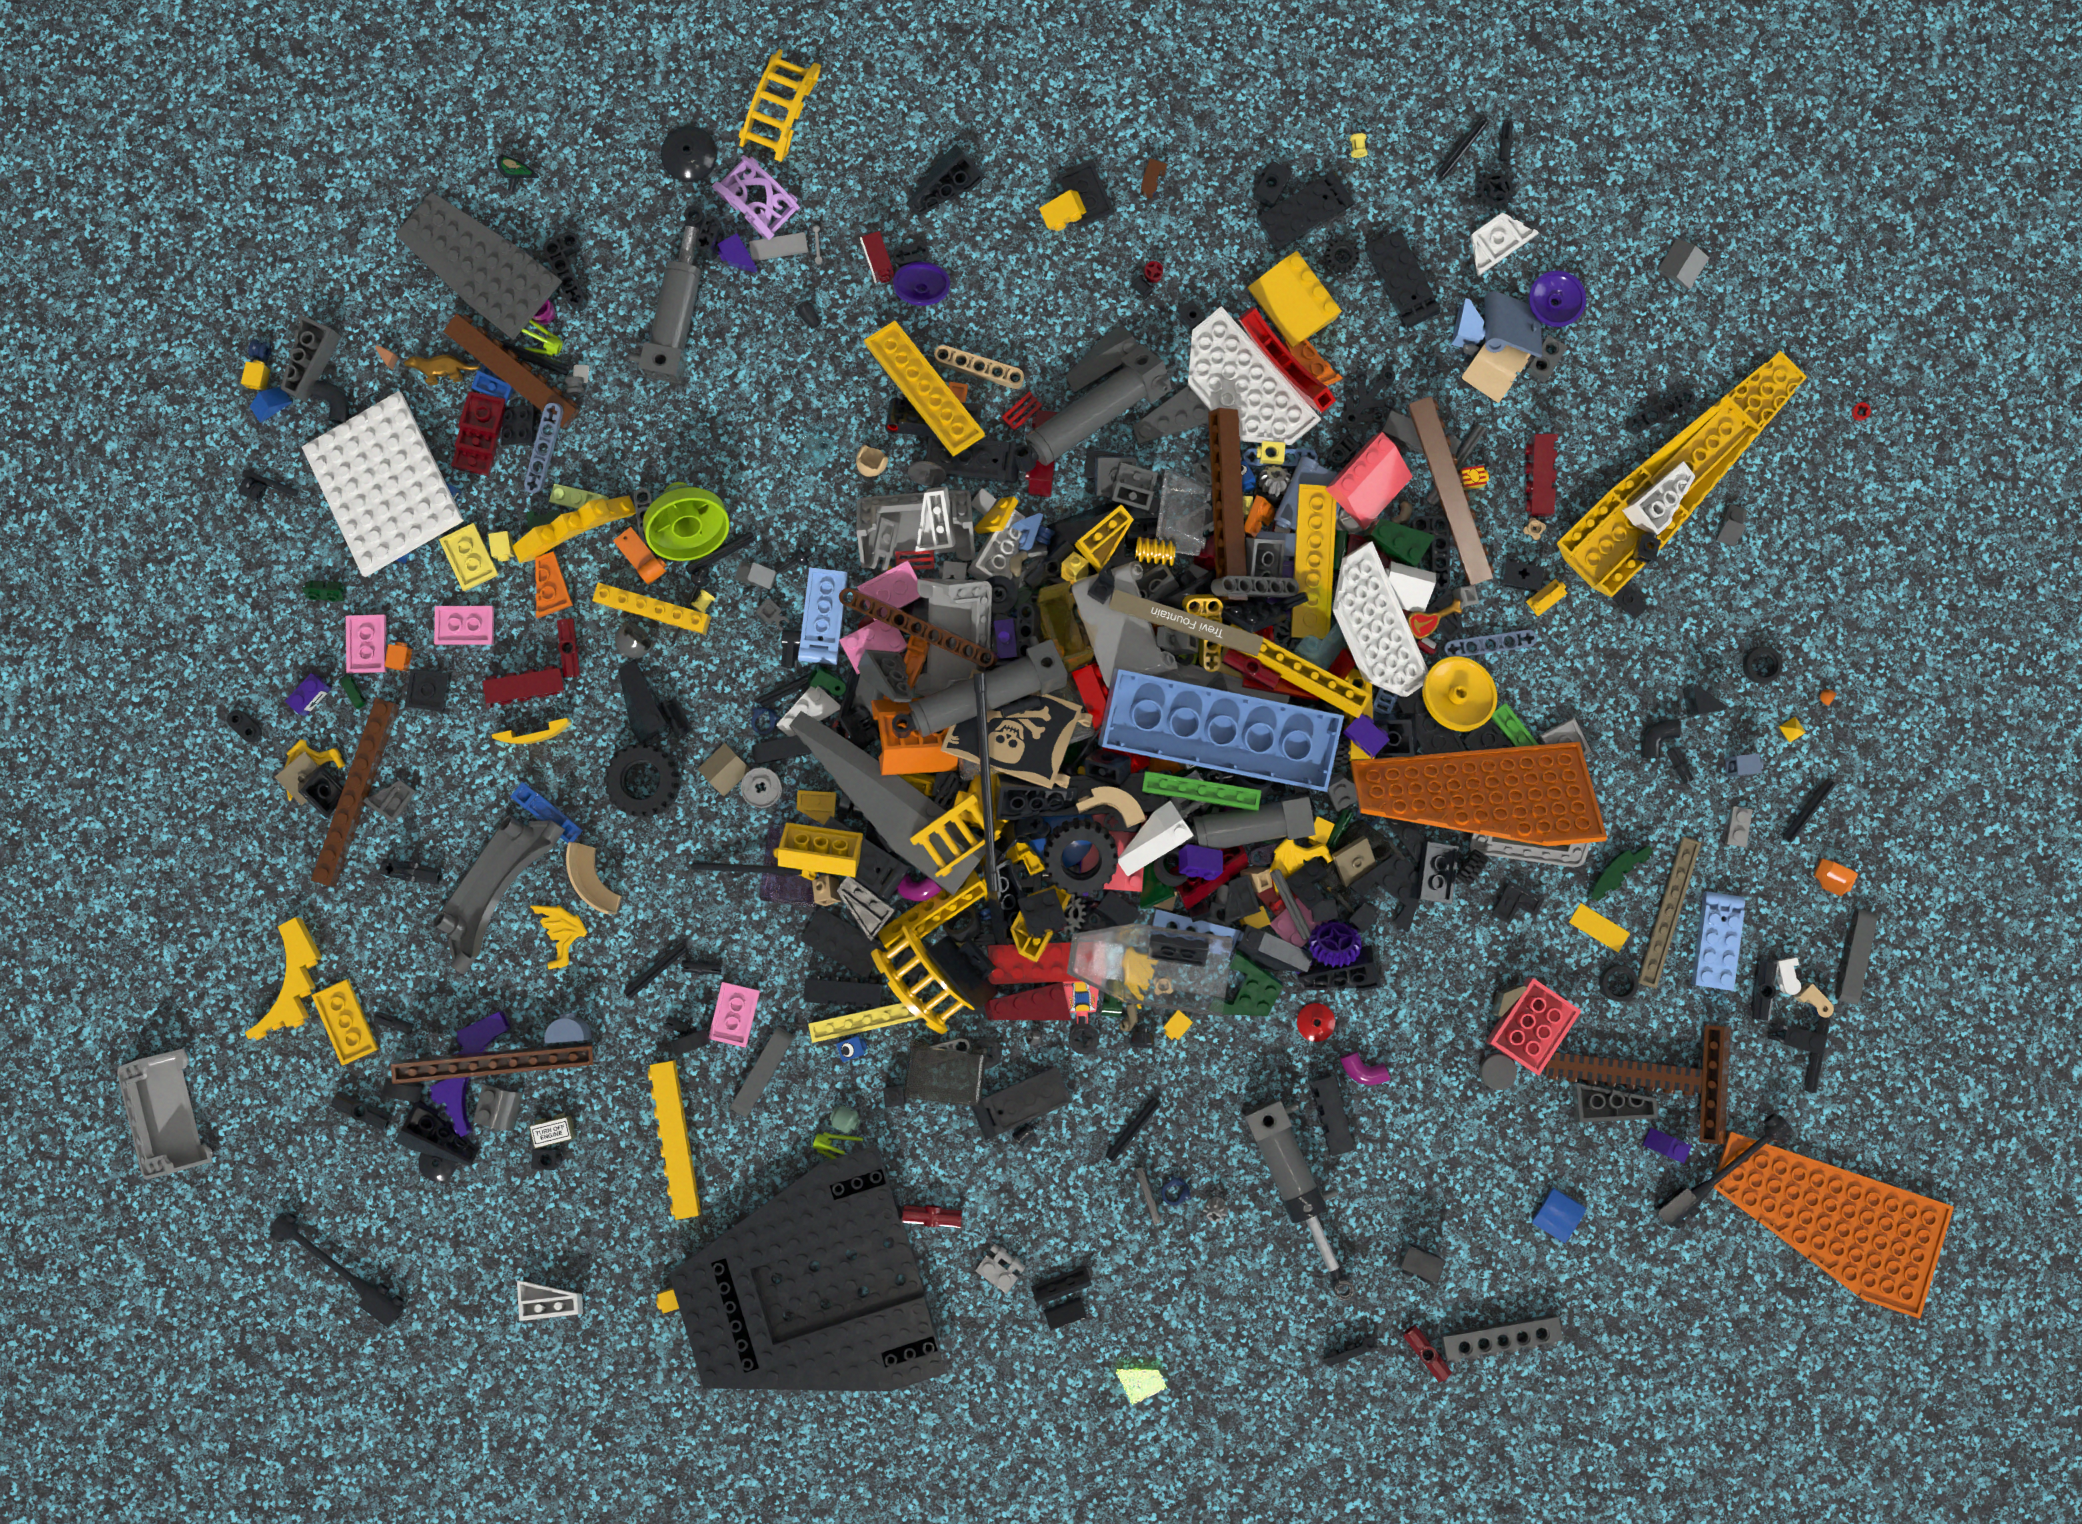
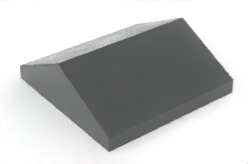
[1657,239,1709,290]

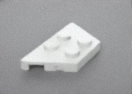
[1471,213,1539,276]

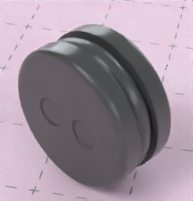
[1479,1053,1517,1090]

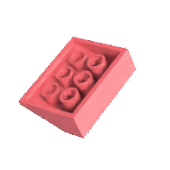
[1325,432,1413,530]
[1081,814,1147,892]
[1486,977,1581,1076]

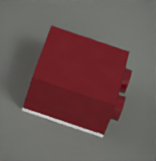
[860,231,894,283]

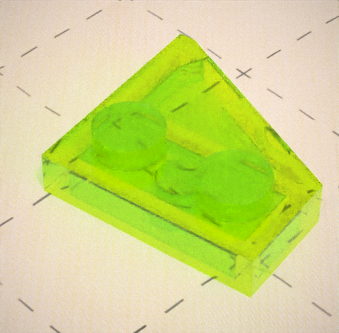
[1115,1368,1167,1405]

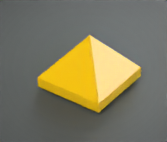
[1779,716,1806,743]

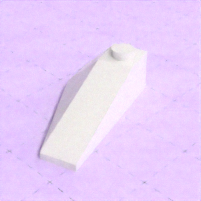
[1118,801,1193,876]

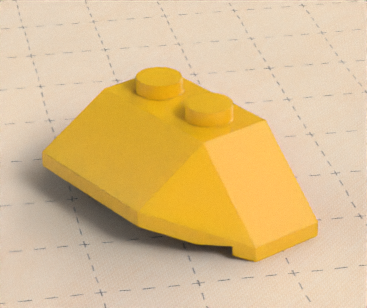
[1010,885,1072,963]

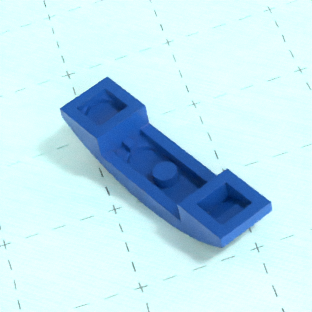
[510,782,583,843]

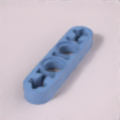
[1243,448,1318,468]

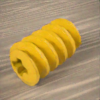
[1135,537,1176,566]

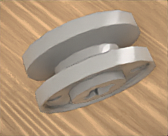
[740,767,782,808]

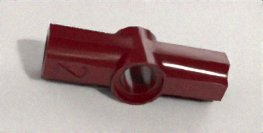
[557,618,581,678]
[1222,648,1281,690]
[903,1205,962,1228]
[1402,1325,1452,1383]

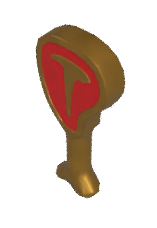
[1407,598,1463,639]

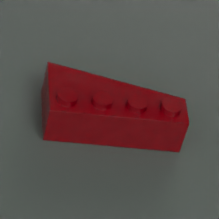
[1025,410,1059,497]
[1524,434,1558,517]
[482,666,564,709]
[1169,845,1249,910]
[984,982,1071,1021]

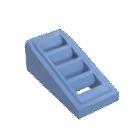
[1373,687,1398,719]

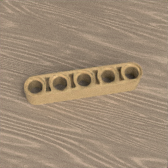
[934,345,1024,389]

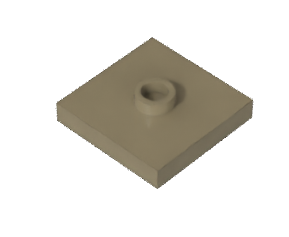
[275,751,319,806]
[1332,835,1377,887]

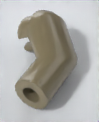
[1390,501,1413,525]
[1009,550,1028,577]
[1120,1004,1138,1032]

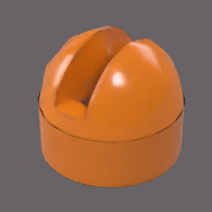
[1820,689,1837,706]

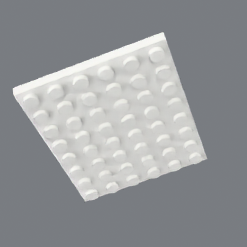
[302,391,464,577]

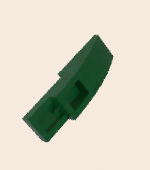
[1587,845,1653,901]

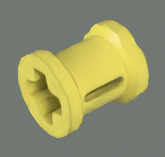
[1350,133,1368,158]
[691,589,715,613]

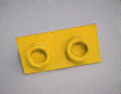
[1526,579,1567,617]

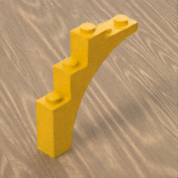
[512,495,636,563]
[245,917,322,1040]

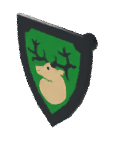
[496,154,539,192]

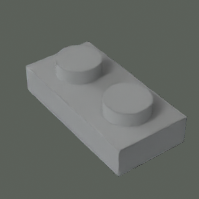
[1725,806,1753,848]

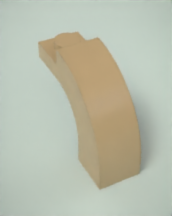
[1076,787,1145,828]

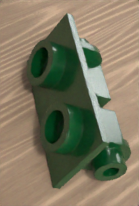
[302,580,345,602]

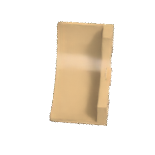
[1462,343,1531,403]
[566,841,622,914]

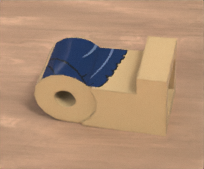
[1793,983,1834,1018]

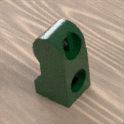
[526,510,561,531]
[807,664,846,696]

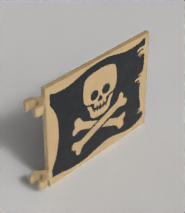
[941,669,1093,789]

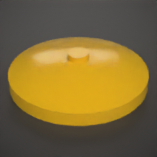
[1422,656,1497,731]

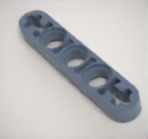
[524,403,563,493]
[1443,630,1537,658]

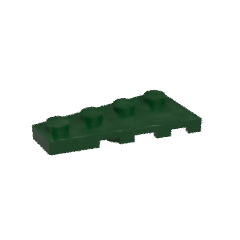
[1140,858,1175,910]

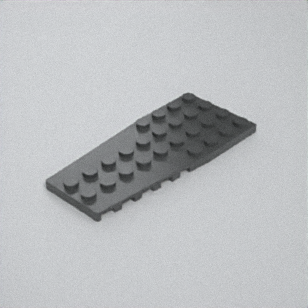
[396,192,562,340]

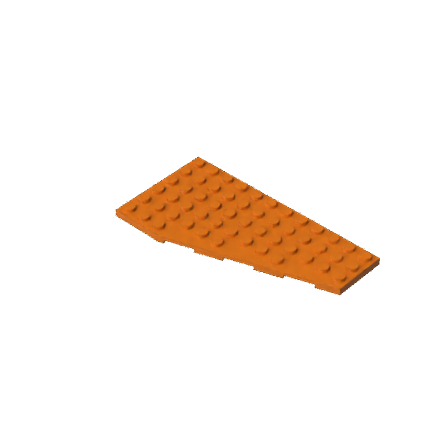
[1350,742,1607,846]
[1713,1131,1954,1319]

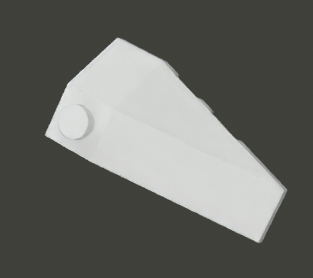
[1622,461,1695,535]
[967,509,1025,581]

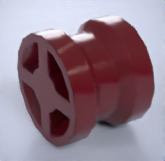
[1144,261,1163,283]

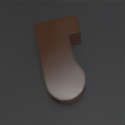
[1141,158,1168,199]

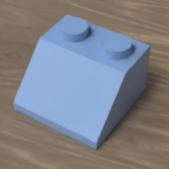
[1451,298,1485,347]

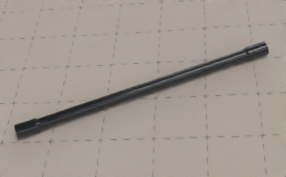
[973,673,999,891]

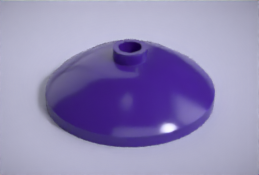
[893,262,950,306]
[1529,271,1586,327]

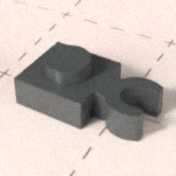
[755,598,791,631]

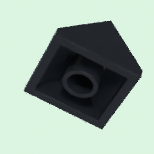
[1683,684,1728,718]
[298,765,344,818]

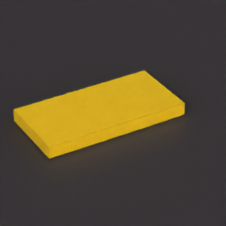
[312,979,379,1066]

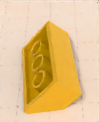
[778,822,863,877]

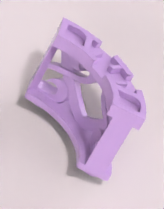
[711,155,800,240]

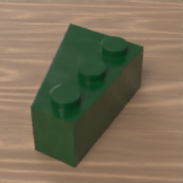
[1362,518,1435,568]

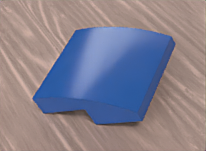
[471,364,514,403]
[1532,1187,1587,1243]

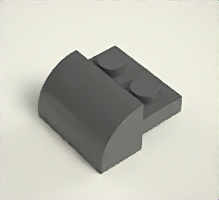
[1111,462,1158,511]
[473,1084,524,1131]

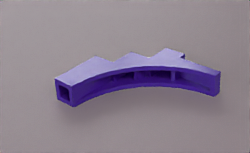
[430,1011,511,1137]

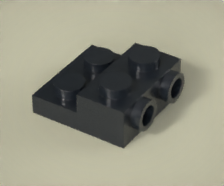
[1017,888,1067,939]

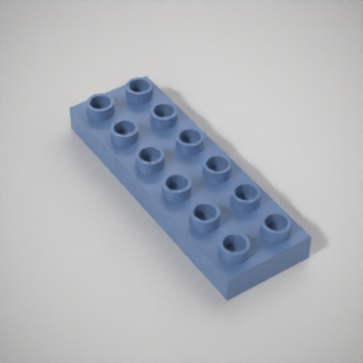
[1098,668,1344,792]

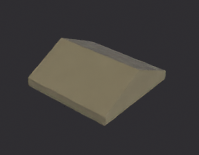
[698,743,751,796]
[1491,985,1528,1017]

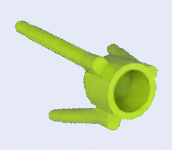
[522,319,563,357]
[813,1132,863,1159]

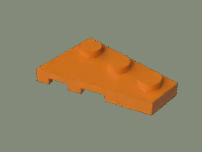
[535,551,573,619]

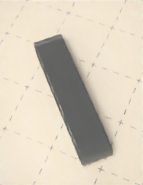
[1211,576,1299,598]
[1835,908,1878,1005]
[730,1026,795,1118]

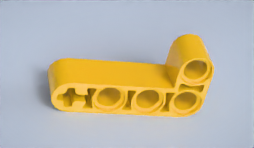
[1182,594,1223,672]

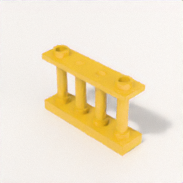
[910,792,1002,877]

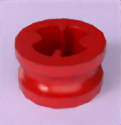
[1852,402,1871,421]

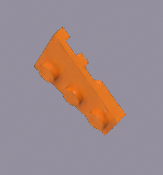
[1284,339,1342,386]

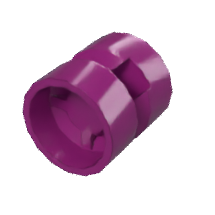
[532,299,556,324]

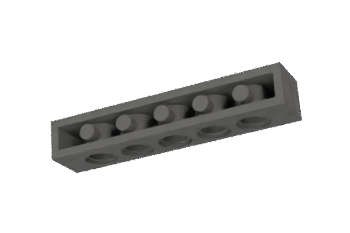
[1440,1314,1563,1363]

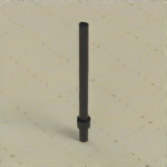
[691,862,802,876]

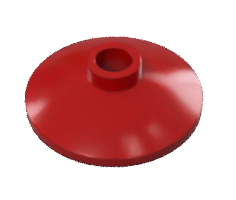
[1297,1003,1335,1042]

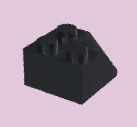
[1373,713,1418,758]
[1398,1241,1446,1284]

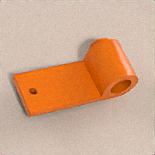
[613,527,667,585]

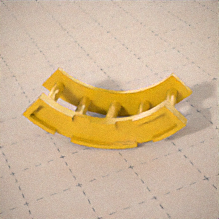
[739,49,821,162]
[871,926,975,1035]

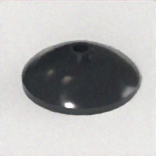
[661,126,717,182]

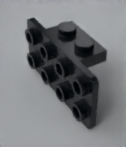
[926,936,998,1010]

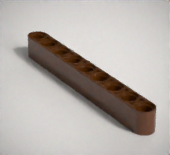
[839,588,998,667]

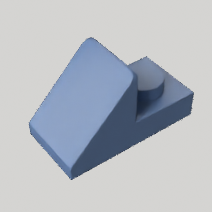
[1011,513,1043,552]

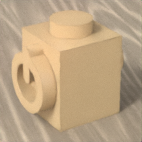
[812,874,841,906]

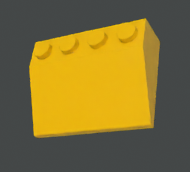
[1247,251,1342,348]

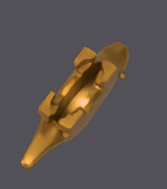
[404,355,481,386]

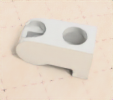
[1773,957,1801,995]

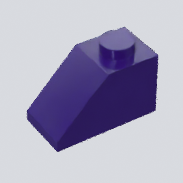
[717,233,758,273]
[1642,1128,1692,1164]

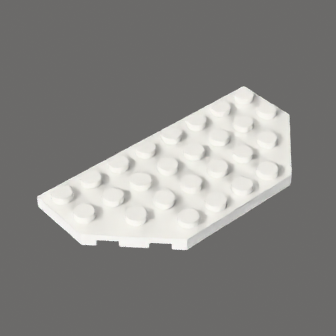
[1188,306,1321,445]
[1333,541,1428,697]

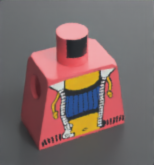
[1063,981,1100,1024]

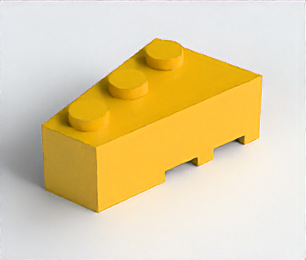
[1075,505,1134,573]

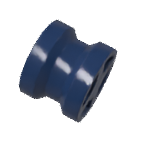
[248,339,271,361]
[1035,525,1055,546]

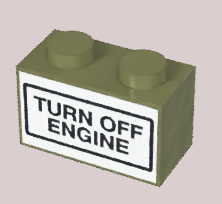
[529,1113,576,1149]

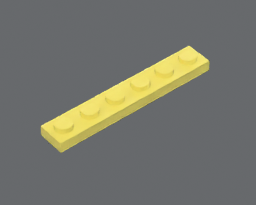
[808,998,923,1043]

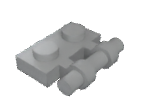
[975,1244,1026,1294]

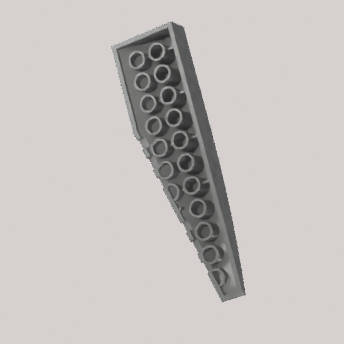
[789,711,986,895]

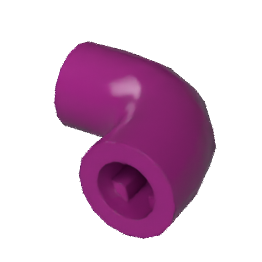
[896,873,943,902]
[1340,1051,1390,1086]

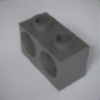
[1525,335,1568,383]

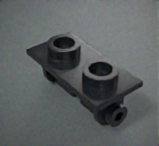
[661,697,693,740]

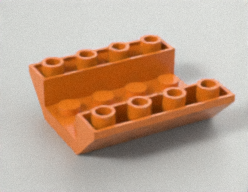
[871,698,958,775]

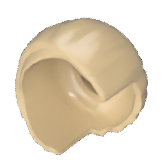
[856,444,889,477]

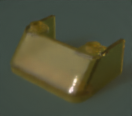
[1036,581,1094,673]

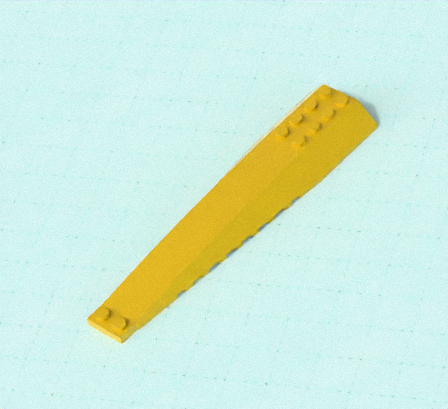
[1557,351,1807,597]

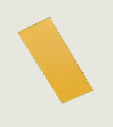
[1569,903,1630,953]

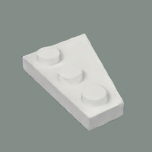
[776,686,841,737]

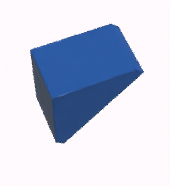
[250,386,293,423]

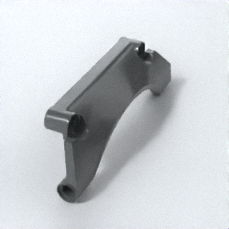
[433,815,565,975]

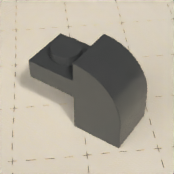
[1156,626,1199,655]

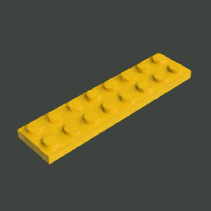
[864,321,985,457]
[1290,484,1337,640]

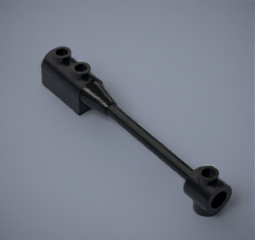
[1654,1113,1793,1229]
[269,1212,406,1328]

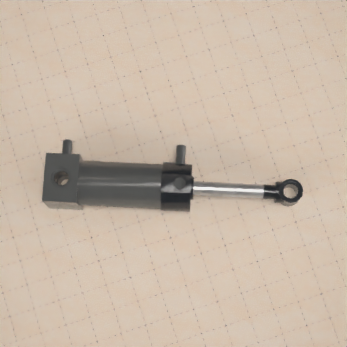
[1242,1098,1354,1300]

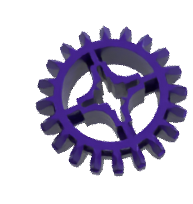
[1309,919,1362,968]

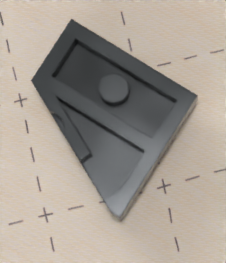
[1327,774,1358,812]
[363,780,417,823]

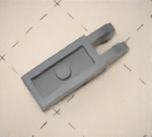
[870,517,899,573]

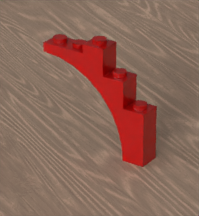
[1238,306,1336,413]

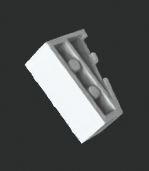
[915,486,956,552]
[517,1281,583,1321]

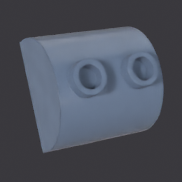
[545,1013,592,1043]

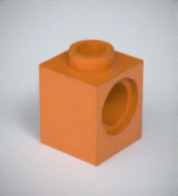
[384,642,413,672]

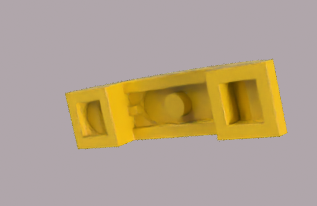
[492,718,572,744]

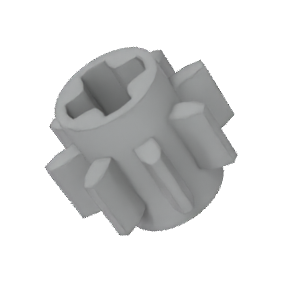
[1203,1197,1229,1222]

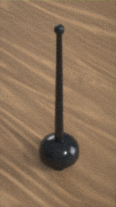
[742,548,814,595]
[672,568,709,645]
[1060,725,1102,776]

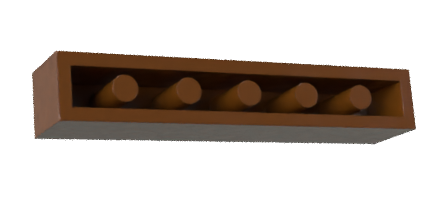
[1699,1025,1731,1144]

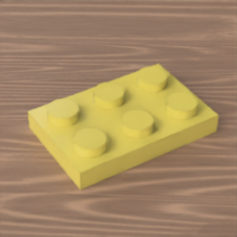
[439,523,499,591]

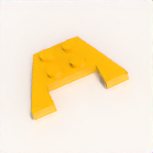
[980,837,1045,901]

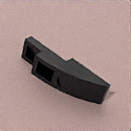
[1156,567,1216,611]

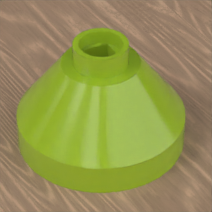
[643,482,729,561]

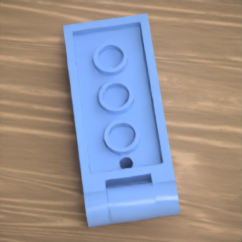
[798,568,849,665]
[1691,891,1745,991]

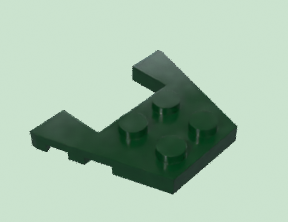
[1207,950,1283,1016]

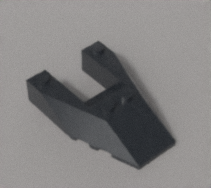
[1047,499,1162,575]

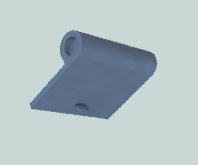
[1484,291,1542,358]
[1273,456,1341,531]

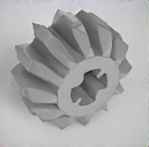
[1259,464,1291,497]

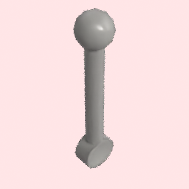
[813,225,823,265]

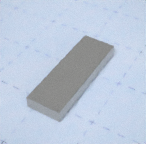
[749,232,808,261]

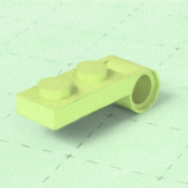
[549,484,609,509]

